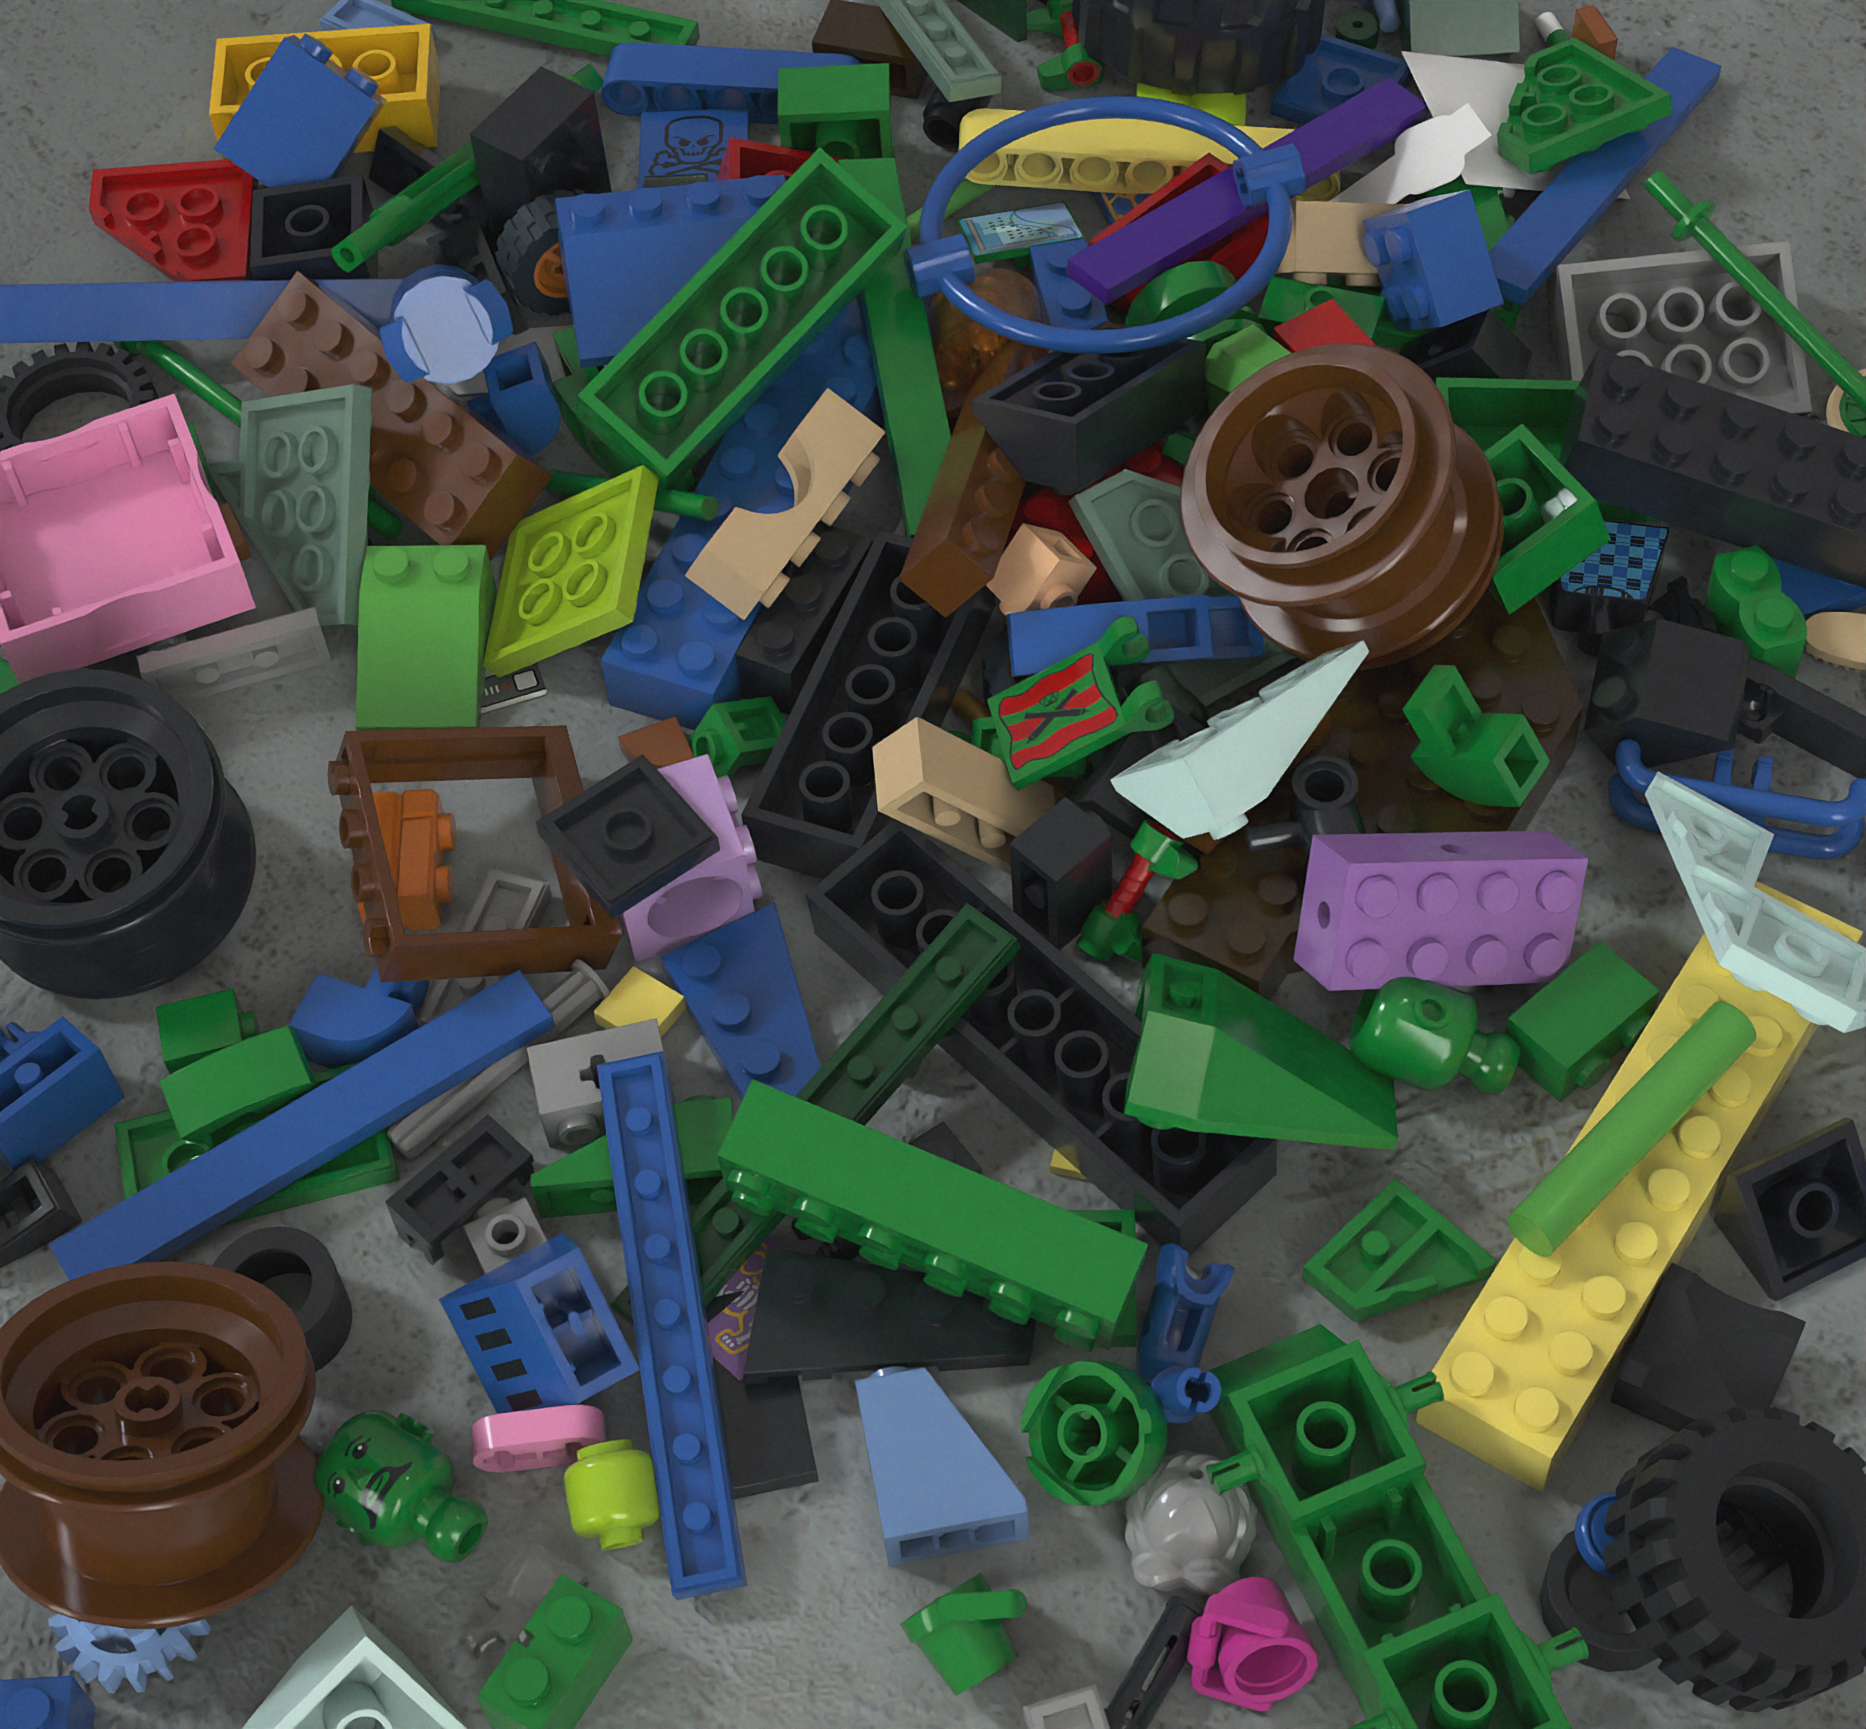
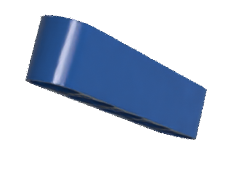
[601,42,862,125]

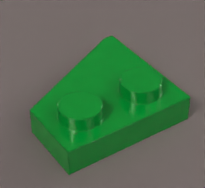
[1302,1178,1497,1322]

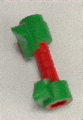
[1026,0,1106,91]
[1076,819,1198,963]

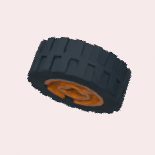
[495,189,585,316]

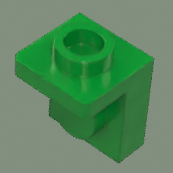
[688,696,786,780]

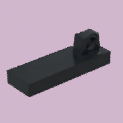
[368,126,494,246]
[1737,657,1866,778]

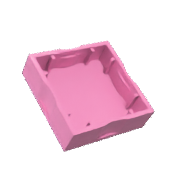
[0,394,256,684]

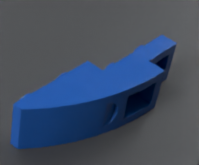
[1007,595,1265,677]

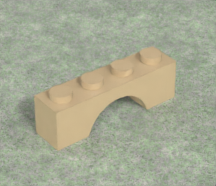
[685,388,885,620]

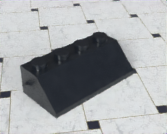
[971,321,1205,495]

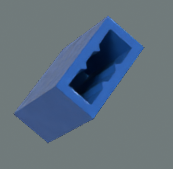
[214,34,387,188]

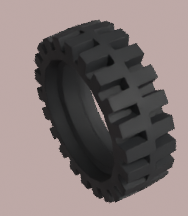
[0,342,159,451]

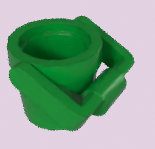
[900,1573,1027,1696]

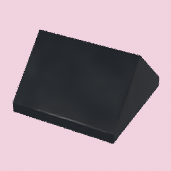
[1714,1117,1866,1301]

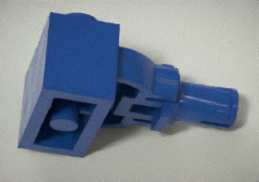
[0,1016,125,1173]

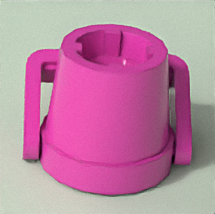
[1187,1577,1318,1711]

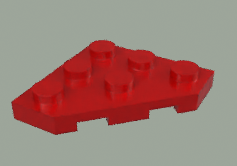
[89,159,259,281]

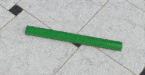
[545,469,719,520]

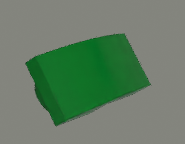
[159,1025,317,1143]

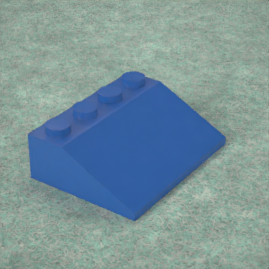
[555,174,786,368]

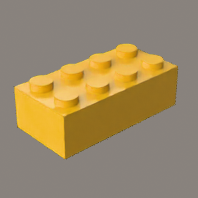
[209,24,441,160]

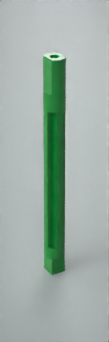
[331,62,604,273]

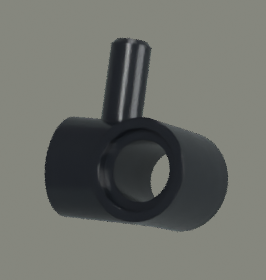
[1244,755,1366,867]

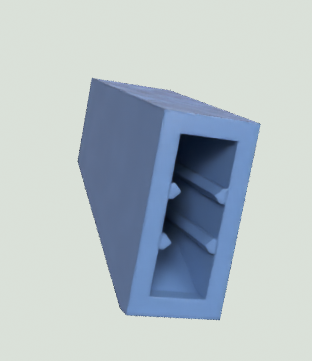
[855,1366,1030,1566]

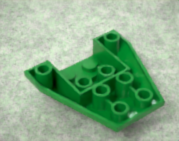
[1124,953,1398,1150]

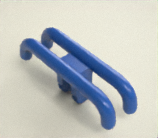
[1608,739,1866,860]

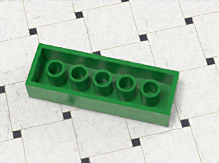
[576,147,908,489]
[717,1079,1148,1352]

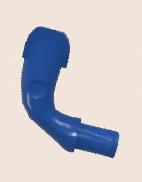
[1136,1243,1235,1424]

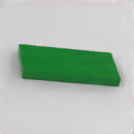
[114,1062,400,1226]

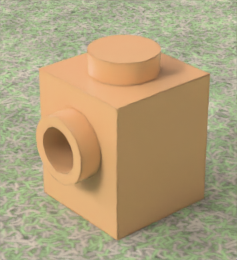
[986,523,1097,616]

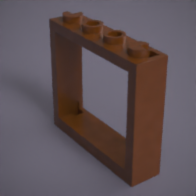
[327,725,622,983]

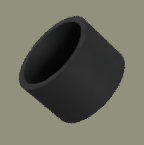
[212,1227,352,1372]

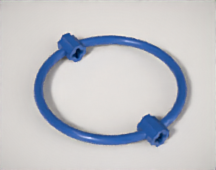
[903,96,1306,354]

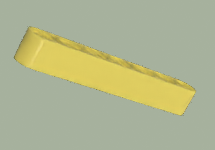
[959,108,1340,202]

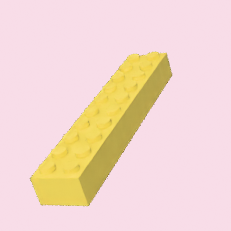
[1415,881,1863,1493]

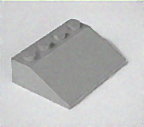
[1545,241,1812,415]

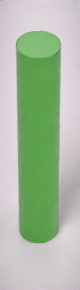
[1507,1001,1756,1257]

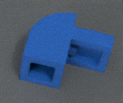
[465,341,561,456]
[288,967,429,1069]

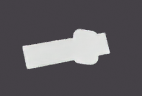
[1329,102,1492,204]

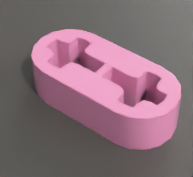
[472,1405,606,1473]

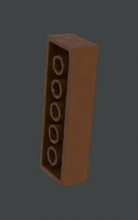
[231,271,553,561]

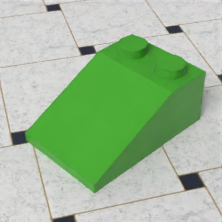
[356,545,497,731]

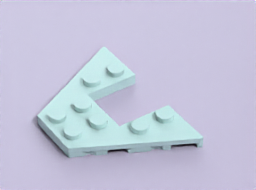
[1645,772,1866,1033]

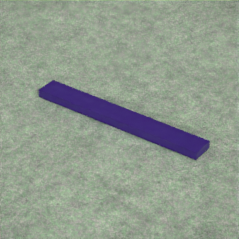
[1066,77,1428,305]

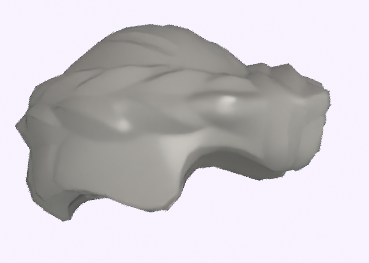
[1125,1450,1258,1596]

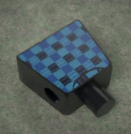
[1548,520,1669,656]

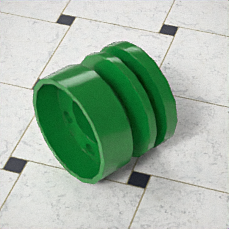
[1125,261,1269,419]

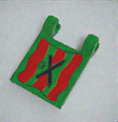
[987,616,1174,791]

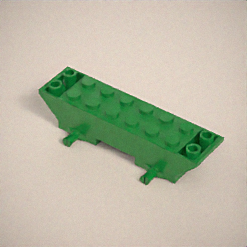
[1206,1324,1589,1729]

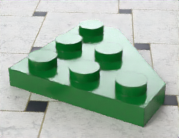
[1497,37,1672,175]

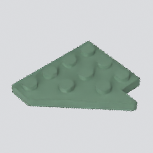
[209,384,373,630]
[1068,469,1297,716]

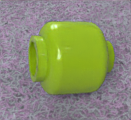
[563,1439,661,1551]

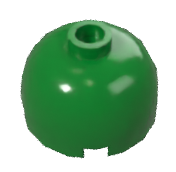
[1021,1361,1168,1506]

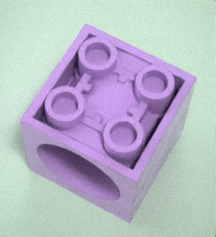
[619,754,763,962]

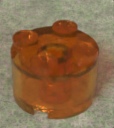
[928,268,1049,397]

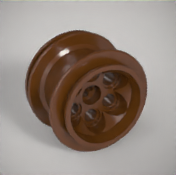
[1180,343,1504,670]
[0,1261,325,1629]

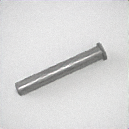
[387,959,610,1159]

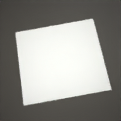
[1401,51,1631,199]

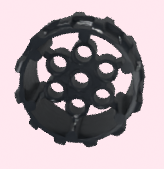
[1072,0,1326,96]

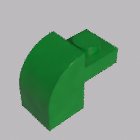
[1402,665,1551,807]

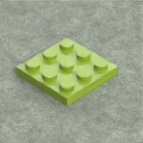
[482,465,659,678]

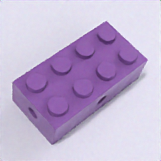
[1294,831,1588,991]

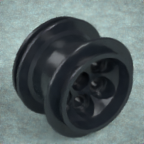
[0,669,256,1000]

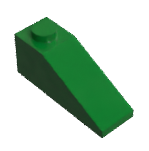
[531,1095,735,1218]

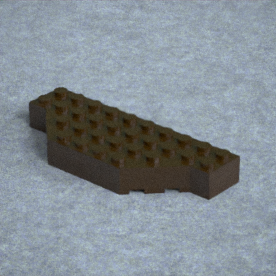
[1142,590,1583,1001]

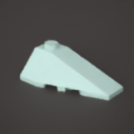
[1110,640,1369,840]
[242,1605,467,1729]

